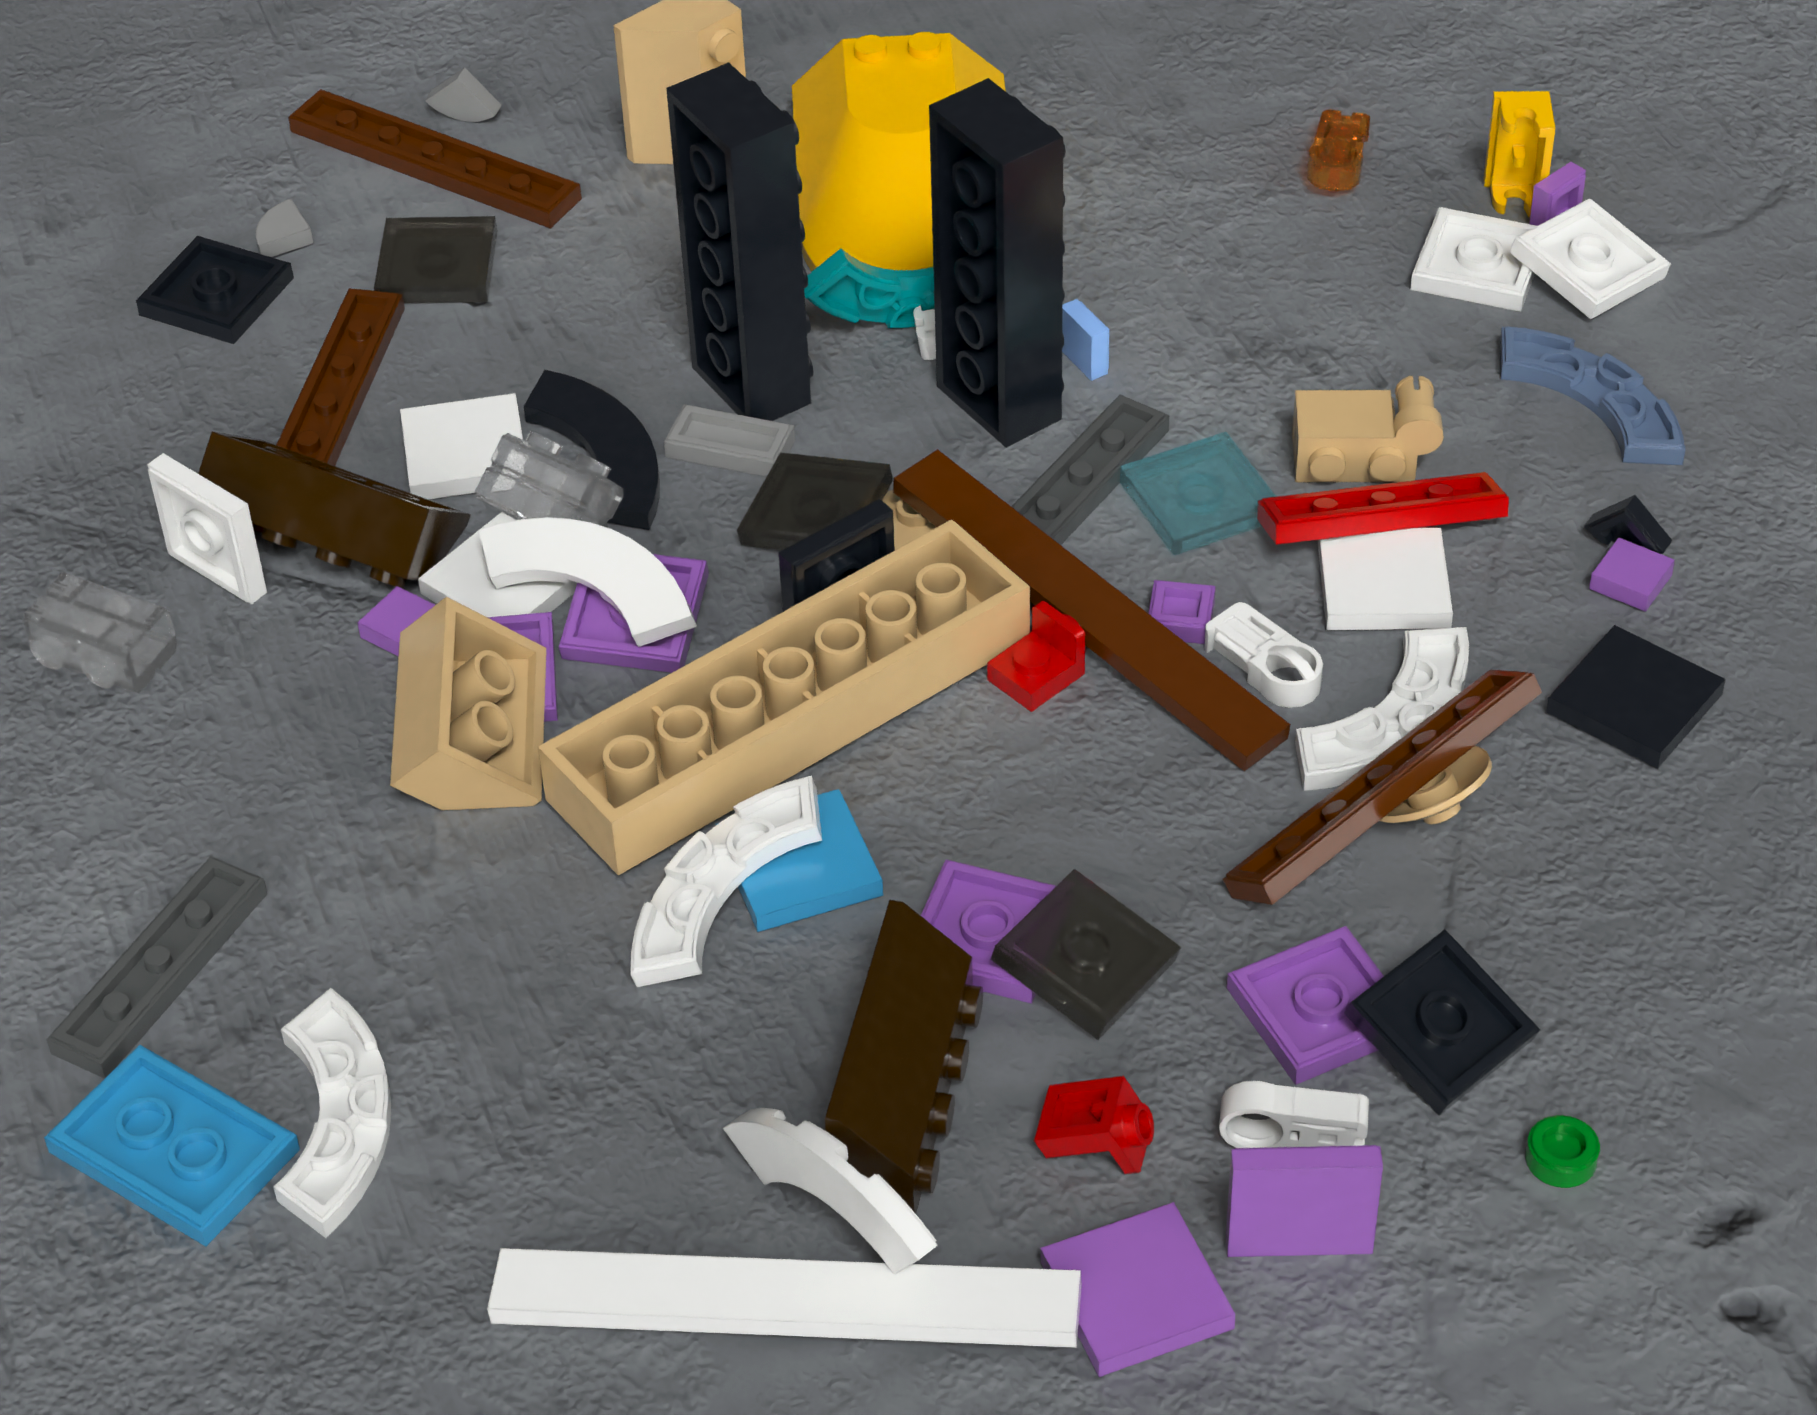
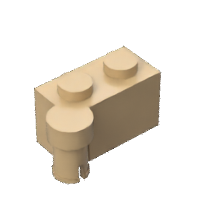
[1292,376,1444,482]

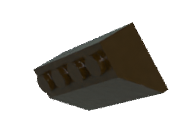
[198,431,471,588]
[825,900,983,1214]

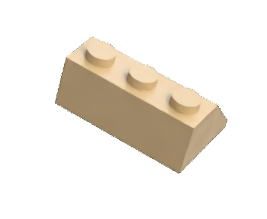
[613,0,746,164]
[390,597,547,810]

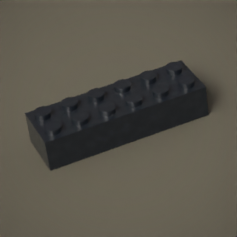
[666,62,814,421]
[929,78,1066,448]

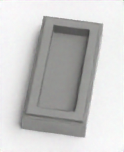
[664,404,795,479]

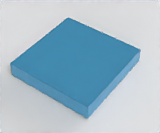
[715,789,883,932]

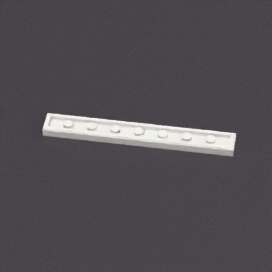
[487,1248,1082,1348]

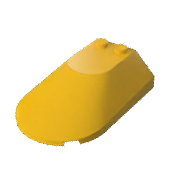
[792,32,1006,272]

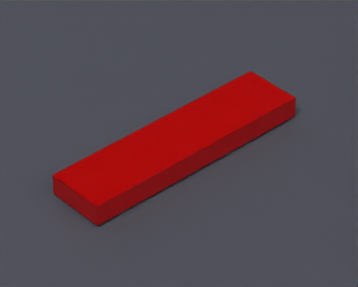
[1257,472,1509,545]

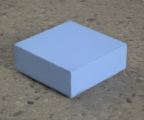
[1062,299,1110,381]

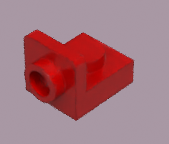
[987,601,1085,712]
[1034,1076,1154,1174]

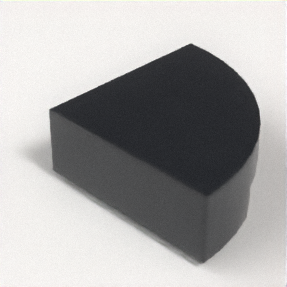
[1584,495,1673,554]

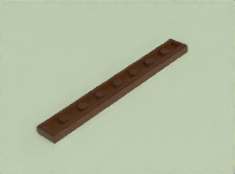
[893,449,1291,772]

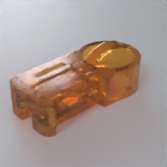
[1307,110,1370,191]

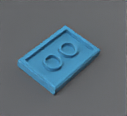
[44,1045,300,1247]

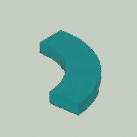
[804,248,935,328]

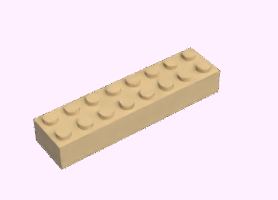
[538,519,1030,876]

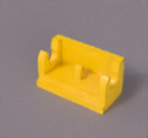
[1483,91,1555,218]

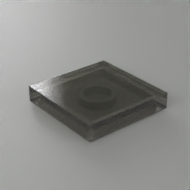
[374,216,498,303]
[737,452,893,550]
[990,869,1181,1040]

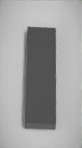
[1011,395,1169,545]
[46,856,268,1079]

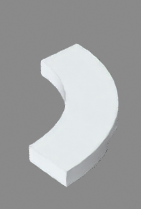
[478,517,697,647]
[1295,627,1469,791]
[631,775,822,987]
[273,988,391,1238]
[723,1108,938,1274]

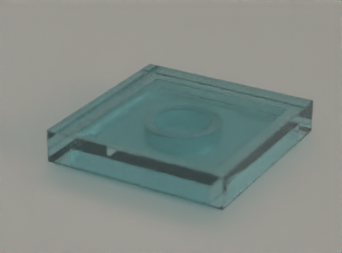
[1120,432,1276,556]

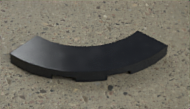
[524,369,660,530]

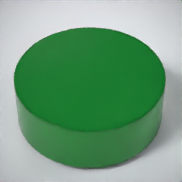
[1525,1115,1600,1188]

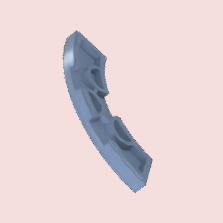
[1500,327,1685,465]

